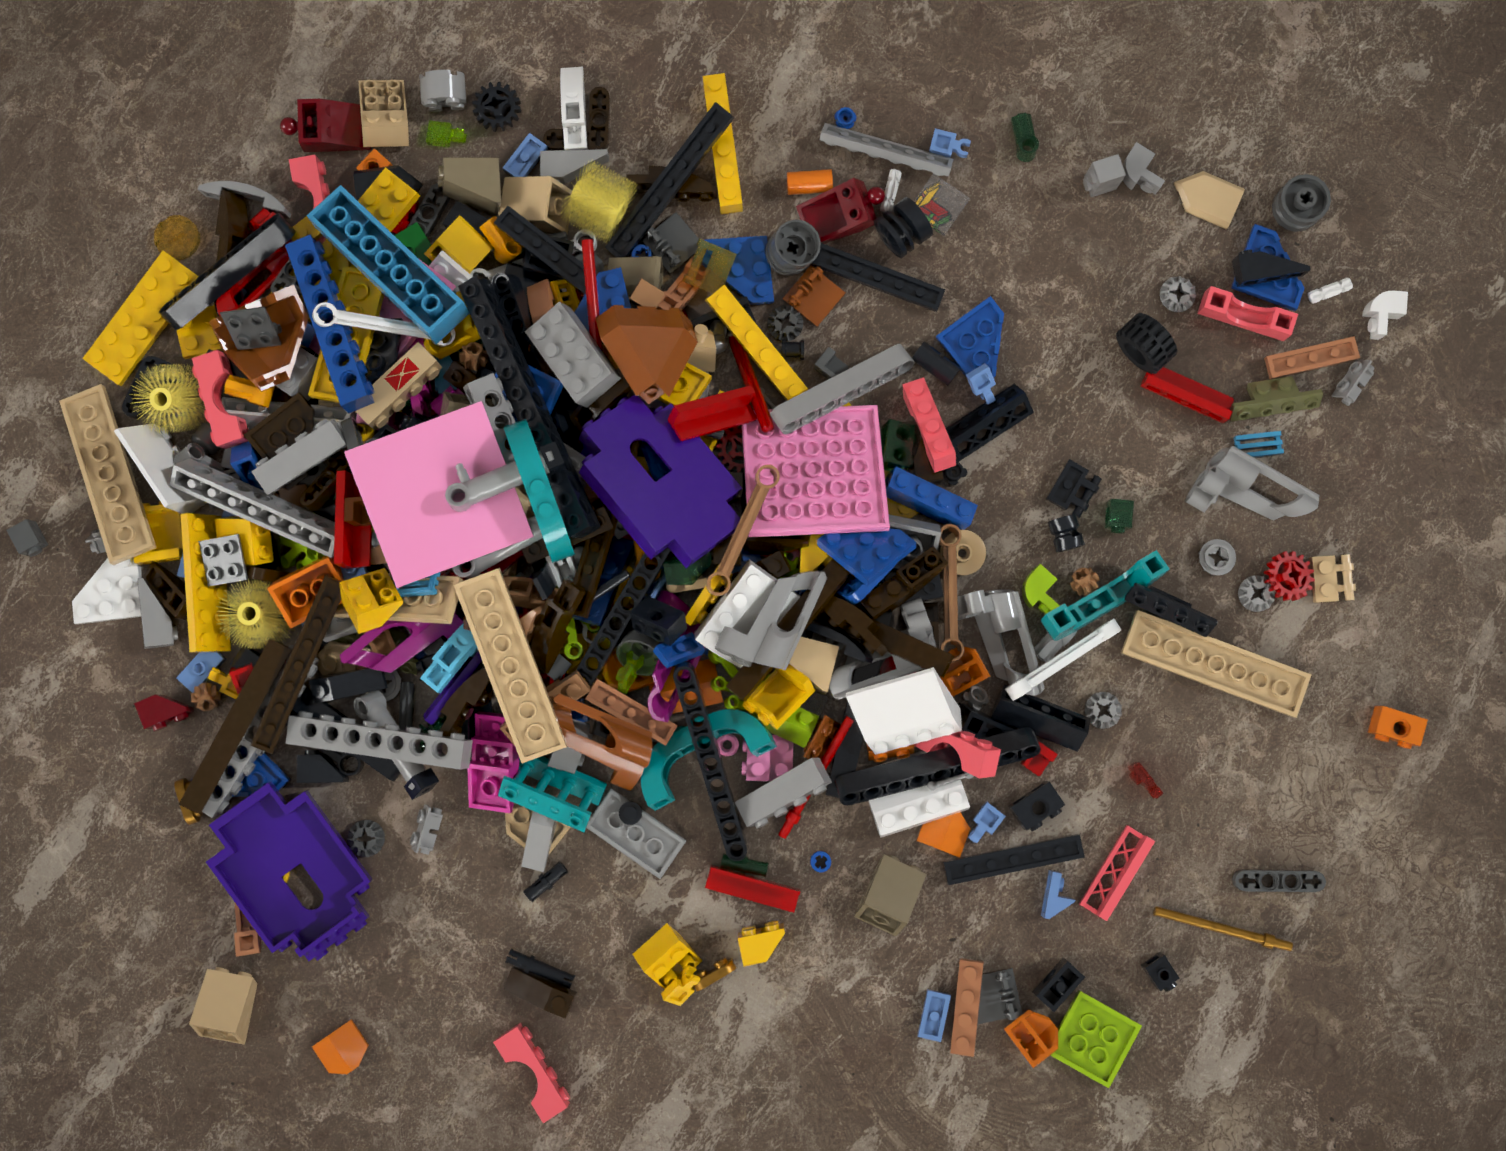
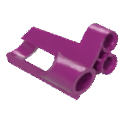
[648,591,705,723]

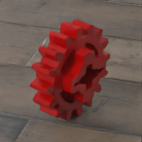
[717,426,744,472]
[1264,551,1315,601]

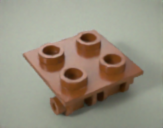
[783,265,846,327]
[803,715,841,760]

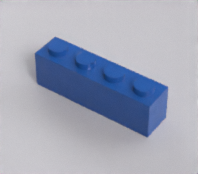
[885,466,978,530]

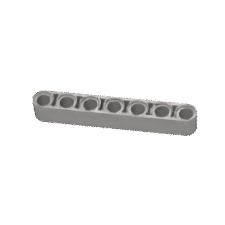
[770,344,914,434]

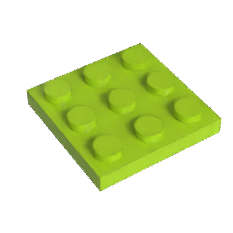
[1050,990,1142,1088]

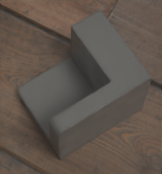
[814,347,848,379]

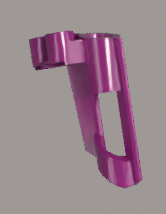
[340,608,464,673]

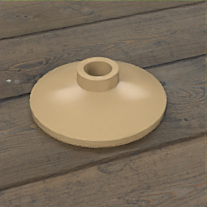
[940,530,986,576]

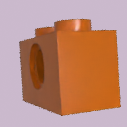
[1368,706,1428,749]

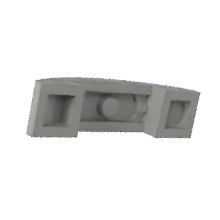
[198,181,291,218]

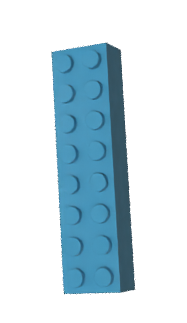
[307,185,470,344]

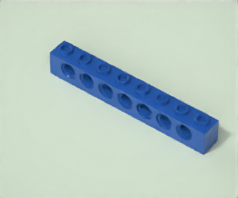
[285,234,375,413]

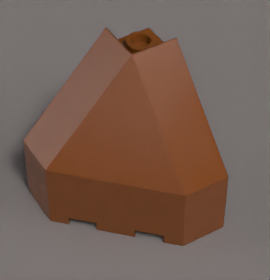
[209,285,309,391]
[596,305,698,404]

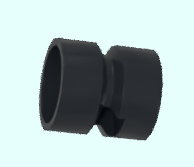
[1048,514,1085,553]

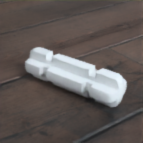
[880,169,902,213]
[1308,278,1353,304]

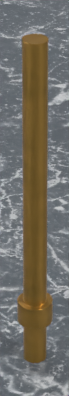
[1153,906,1293,951]

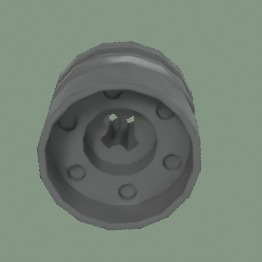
[765,219,821,276]
[616,621,662,676]

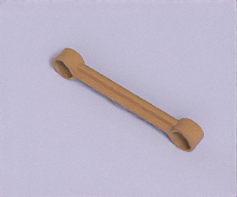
[706,465,780,596]
[939,524,964,663]

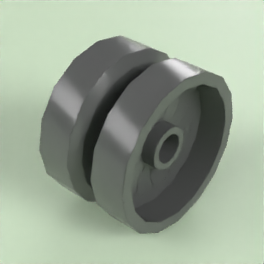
[1272,174,1331,232]

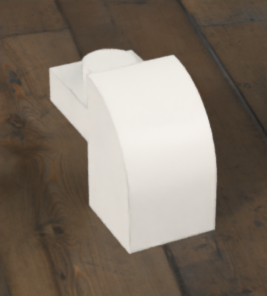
[1362,291,1408,340]

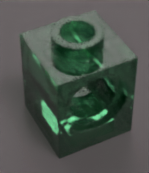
[1105,499,1134,534]

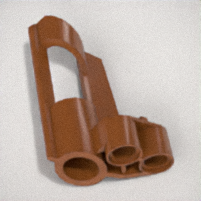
[551,693,652,791]

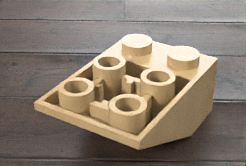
[358,80,409,147]

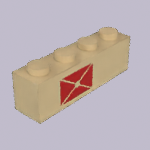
[355,342,442,431]

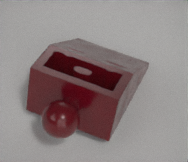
[280,98,371,152]
[796,178,885,244]

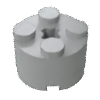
[419,70,466,112]

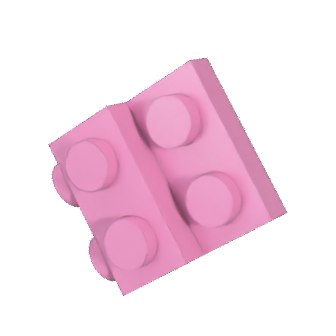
[742,735,794,781]

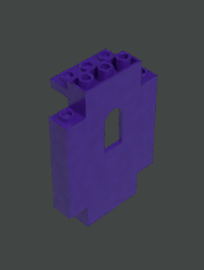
[579,395,742,569]
[206,781,372,961]

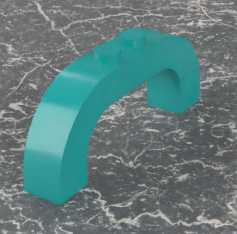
[504,419,575,563]
[1041,550,1170,641]
[641,709,777,811]

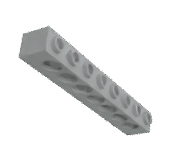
[169,458,335,558]
[202,645,319,818]
[285,711,473,770]

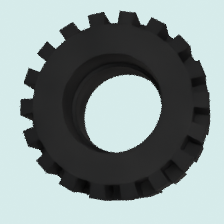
[1116,313,1178,374]

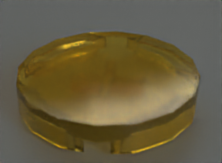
[154,215,200,260]

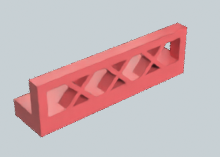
[1079,825,1155,921]

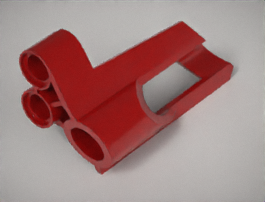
[216,208,293,316]

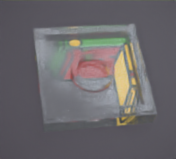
[914,174,970,236]

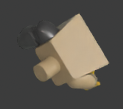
[687,320,728,372]

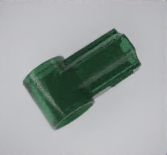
[1011,112,1039,162]

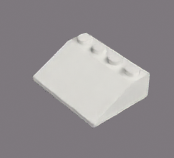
[114,424,207,514]
[694,559,801,668]
[846,667,962,755]
[868,747,970,838]

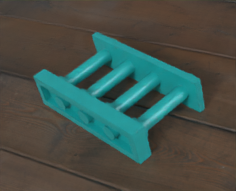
[498,756,607,832]

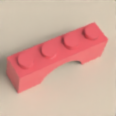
[289,154,330,244]
[1197,286,1298,341]
[192,350,248,449]
[902,377,956,473]
[913,731,1001,779]
[493,1023,570,1123]

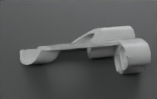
[1185,446,1319,521]
[715,571,827,670]
[957,589,1045,696]
[829,597,937,700]

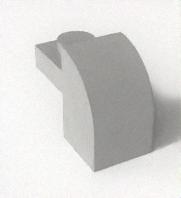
[1123,142,1165,195]

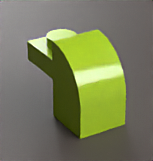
[1022,564,1060,615]

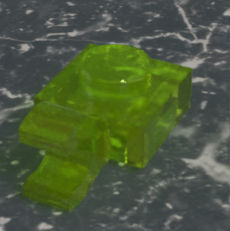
[426,120,467,147]
[616,651,644,694]

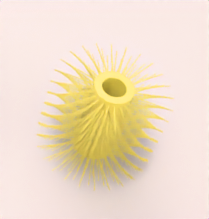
[561,159,637,243]
[129,363,206,434]
[215,579,296,649]

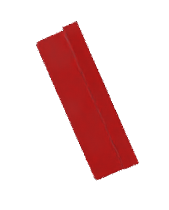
[1140,367,1234,423]
[668,385,757,441]
[334,470,372,569]
[705,865,801,913]

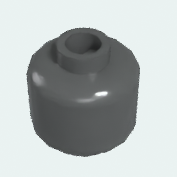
[191,422,221,455]

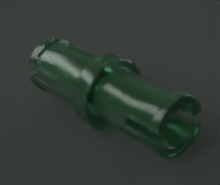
[720,853,769,877]

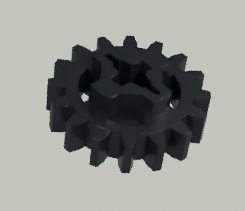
[472,82,522,132]

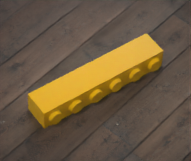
[702,73,743,214]
[705,285,809,401]

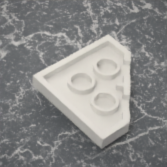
[72,558,142,624]

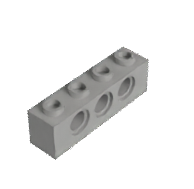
[463,373,516,465]

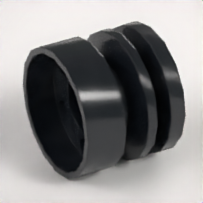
[874,197,933,259]

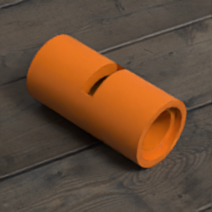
[787,169,833,195]

